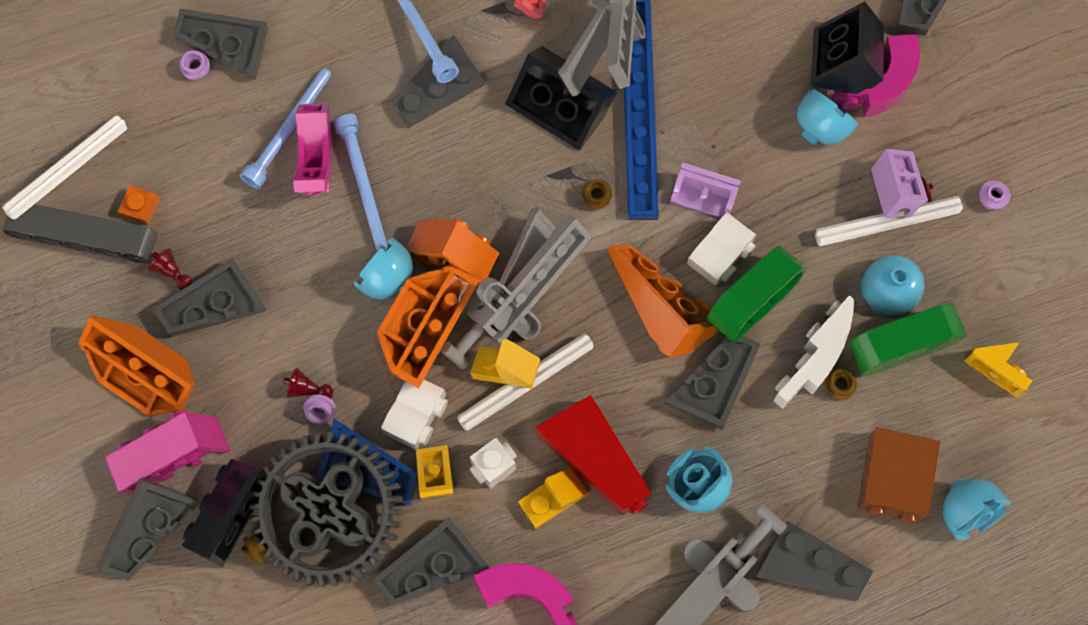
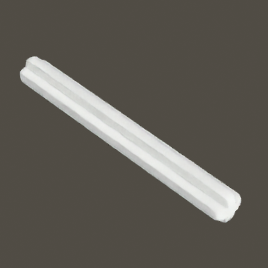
[2,115,127,220]
[815,196,963,246]
[457,333,593,431]

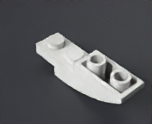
[773,296,854,409]

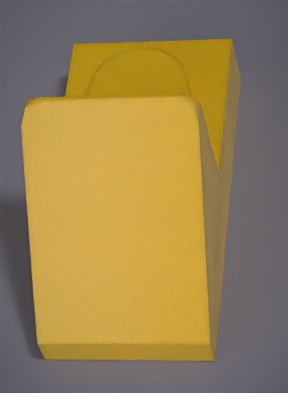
[470,339,541,388]
[964,343,1033,398]
[416,445,454,500]
[518,467,589,530]

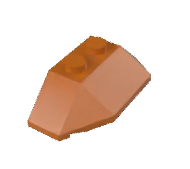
[376,265,479,389]
[78,315,195,416]

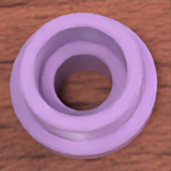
[179,50,210,80]
[979,180,1011,210]
[303,395,336,424]

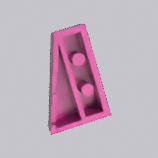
[105,410,231,493]

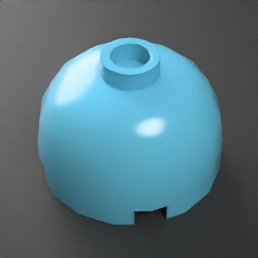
[796,89,859,146]
[354,237,413,301]
[860,255,925,318]
[666,447,733,513]
[942,478,1011,540]

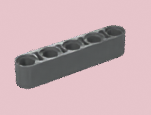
[3,204,157,264]

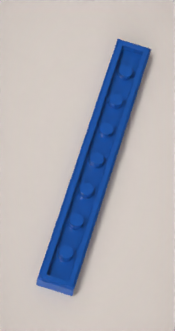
[623,0,659,220]

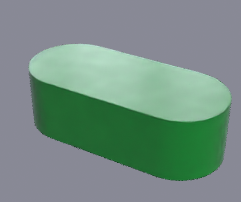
[707,245,807,343]
[848,303,968,376]

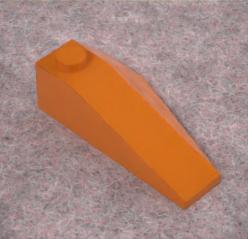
[608,244,719,358]

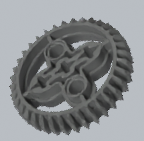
[250,432,403,587]

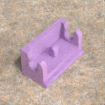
[871,149,928,218]
[670,162,741,219]

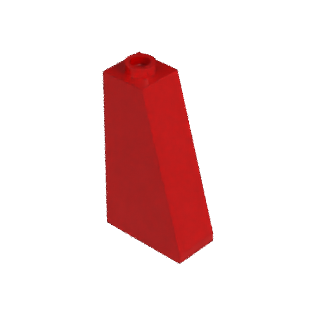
[536,395,651,515]

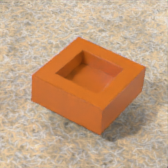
[117,185,160,225]

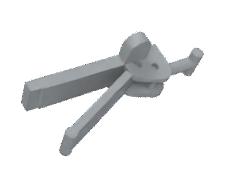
[558,0,645,96]
[441,207,593,369]
[655,504,787,625]

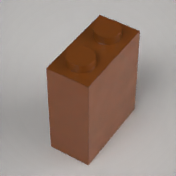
[858,427,940,524]

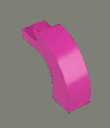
[831,34,920,117]
[293,103,332,195]
[473,563,578,625]

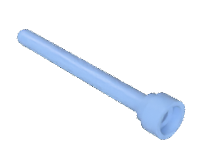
[397,0,459,83]
[239,68,331,189]
[333,114,388,251]

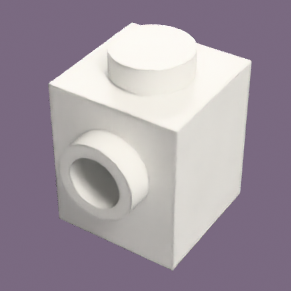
[470,438,517,489]

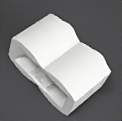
[687,213,756,286]
[381,380,448,450]

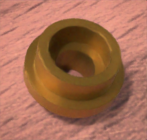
[582,179,612,209]
[825,368,857,400]
[241,535,267,565]

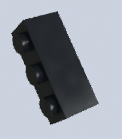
[811,1,884,94]
[505,46,617,150]
[182,459,267,568]

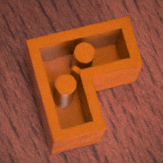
[406,218,499,285]

